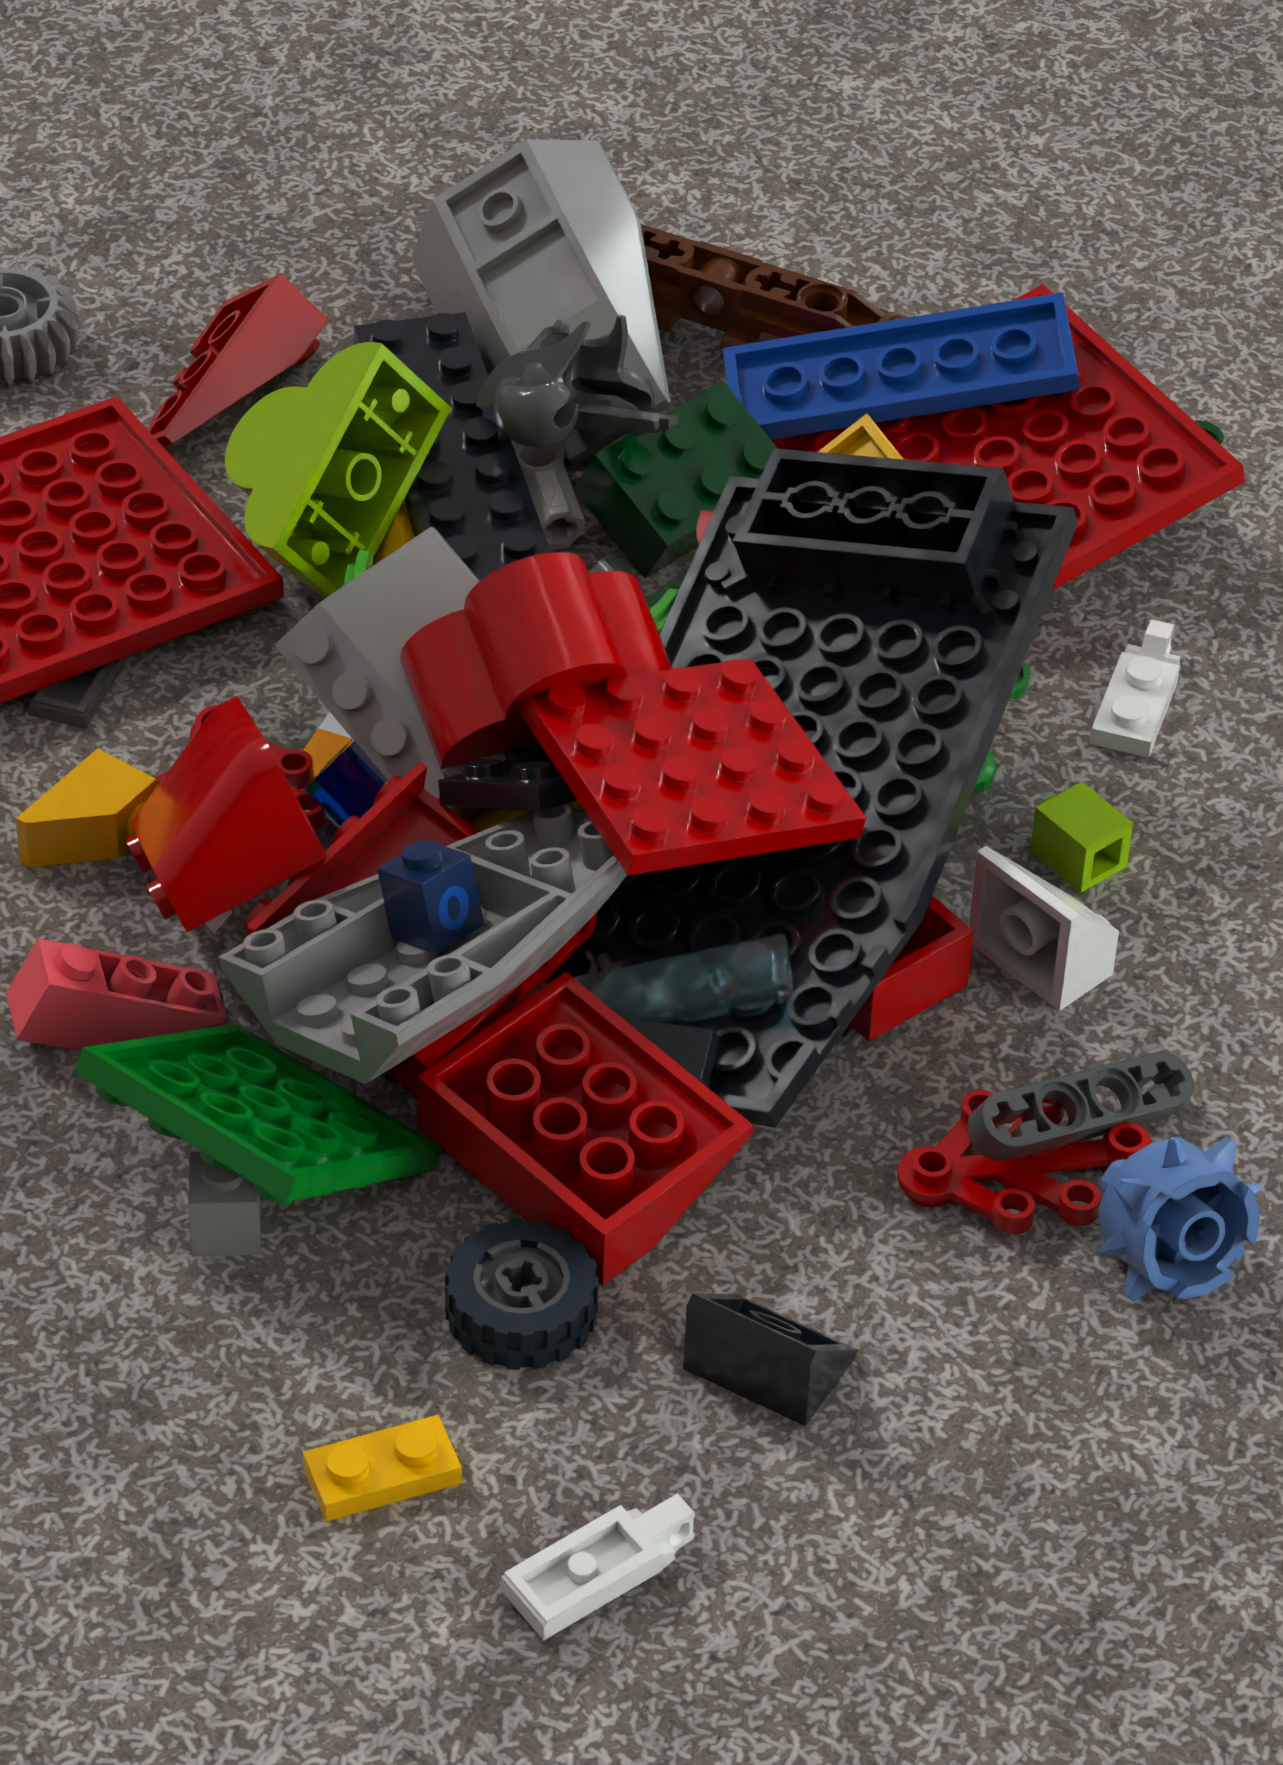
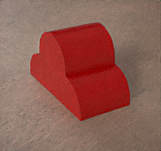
[400,552,672,769]

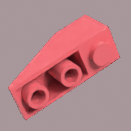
[6,938,227,1050]

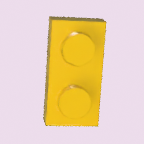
[303,1415,462,1522]

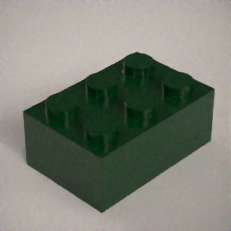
[573,381,778,579]

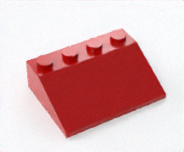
[417,972,754,1286]

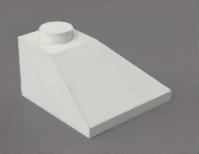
[969,846,1119,1011]

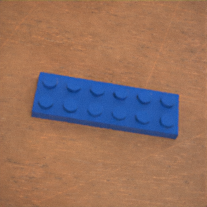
[723,292,1080,440]

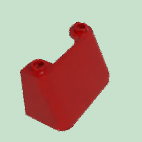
[125,696,328,932]

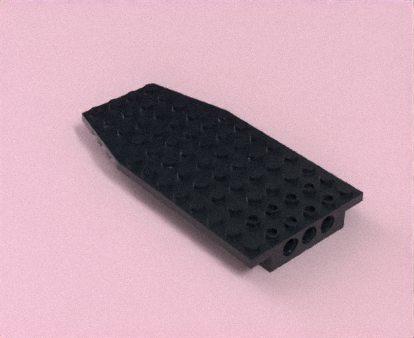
[544,448,1078,1128]

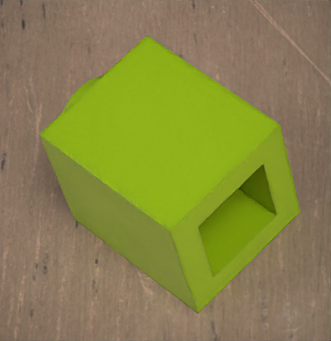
[1030,781,1133,893]

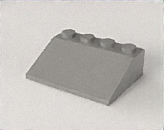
[275,527,543,823]

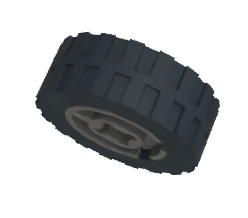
[445,1219,599,1370]

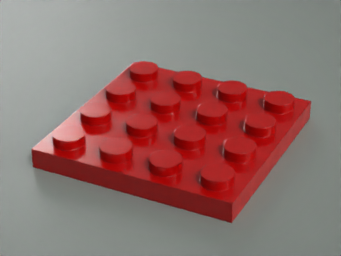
[518,658,866,875]

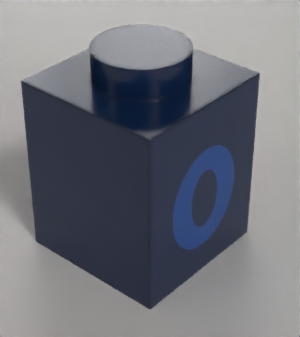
[377,840,485,955]

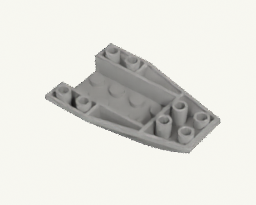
[411,139,671,465]
[219,804,627,1084]

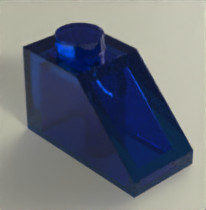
[304,739,388,826]

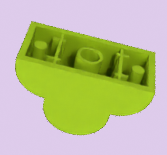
[225,342,452,600]

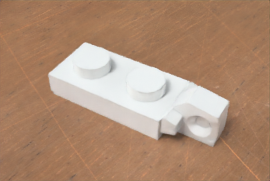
[1090,619,1181,758]
[501,1493,695,1641]

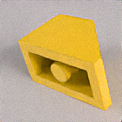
[16,748,157,867]

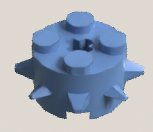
[1098,1136,1262,1302]

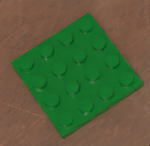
[74,1024,443,1205]

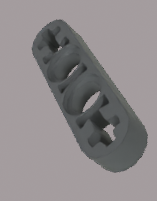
[967,1052,1194,1161]

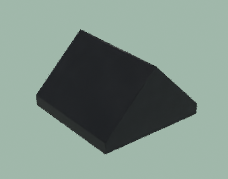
[683,1293,858,1427]

